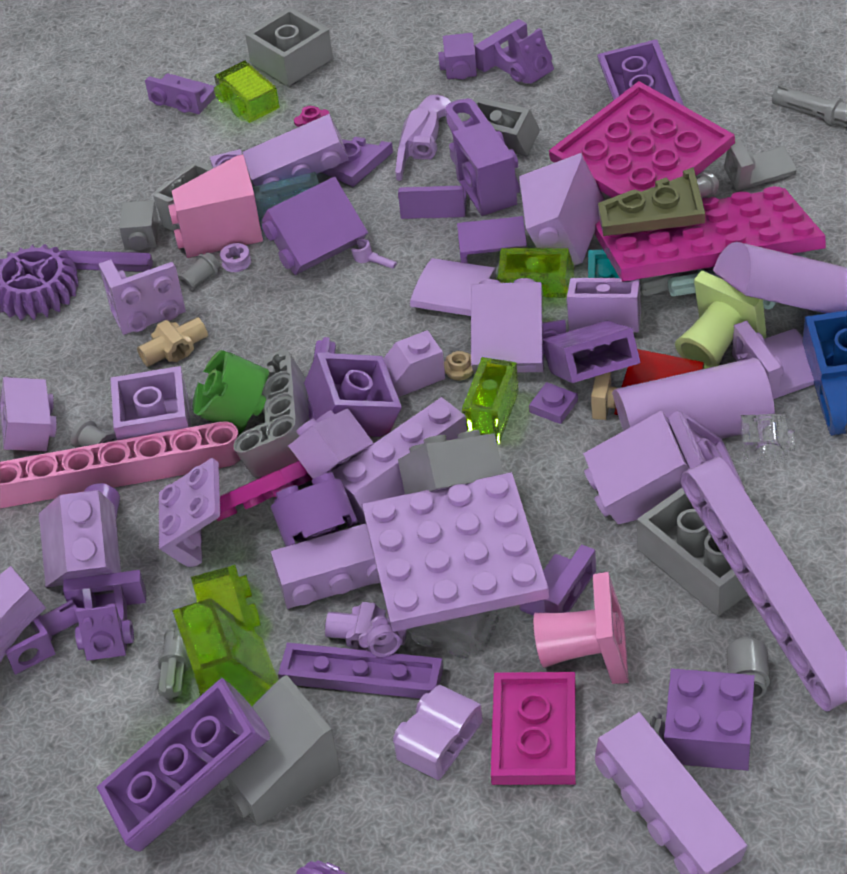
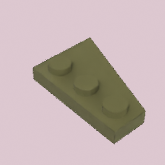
[598,167,705,236]

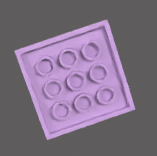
[362,472,549,632]

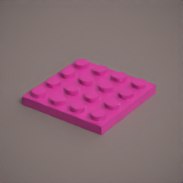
[549,81,735,198]

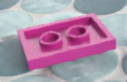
[491,672,576,785]

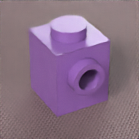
[438,33,477,79]

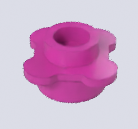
[294,106,329,127]

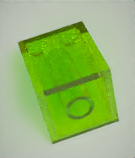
[172,598,278,707]

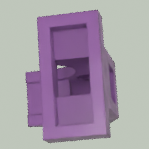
[474,19,554,83]
[63,570,146,661]

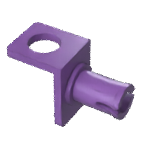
[5,599,78,675]

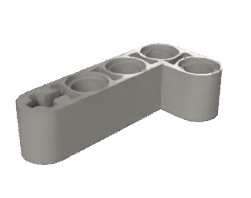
[233,350,310,477]

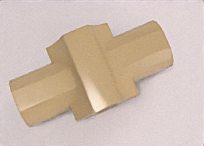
[137,317,208,367]

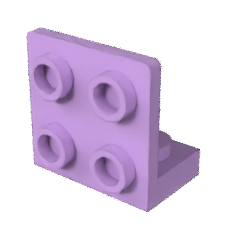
[98,259,186,335]
[732,321,814,399]
[159,458,220,567]

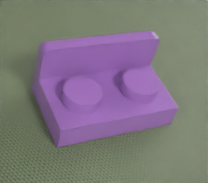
[145,73,218,114]

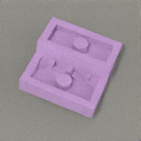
[410,258,496,316]

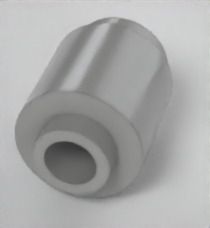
[727,637,770,700]

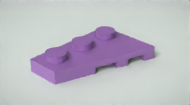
[322,137,393,187]

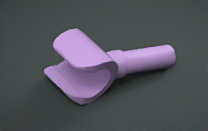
[351,239,397,269]

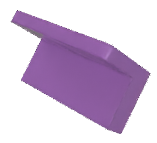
[398,186,467,219]
[520,544,596,616]

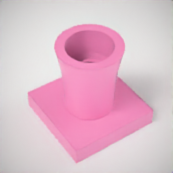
[533,572,629,684]

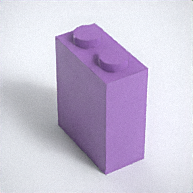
[262,176,368,275]
[543,320,640,383]

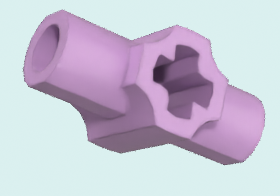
[325,602,407,651]

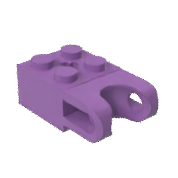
[446,98,520,216]

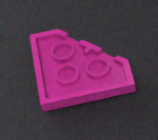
[216,461,313,522]

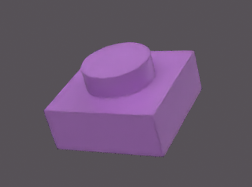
[529,382,578,424]

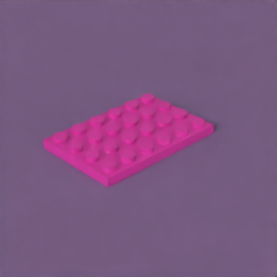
[594,186,826,282]

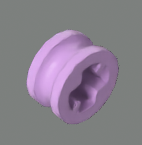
[220,243,251,272]

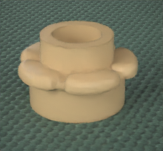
[444,351,474,381]

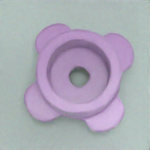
[358,616,405,657]

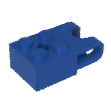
[802,310,847,436]

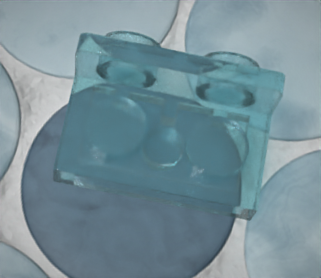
[252,172,319,221]

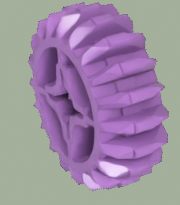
[0,244,79,320]

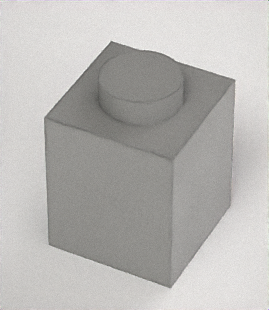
[119,200,159,251]

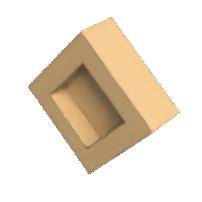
[591,372,617,420]

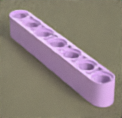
[681,457,847,711]

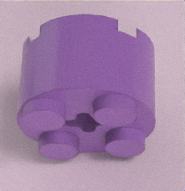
[270,472,358,547]

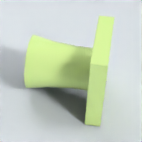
[675,270,767,369]

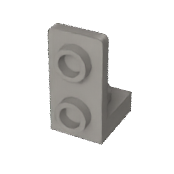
[724,139,797,191]

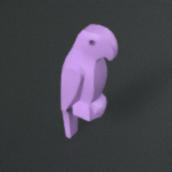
[395,95,451,181]

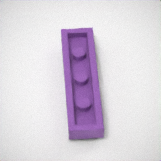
[278,642,443,699]

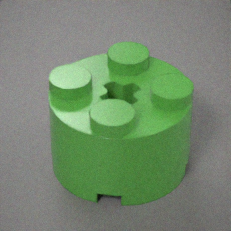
[192,350,269,434]

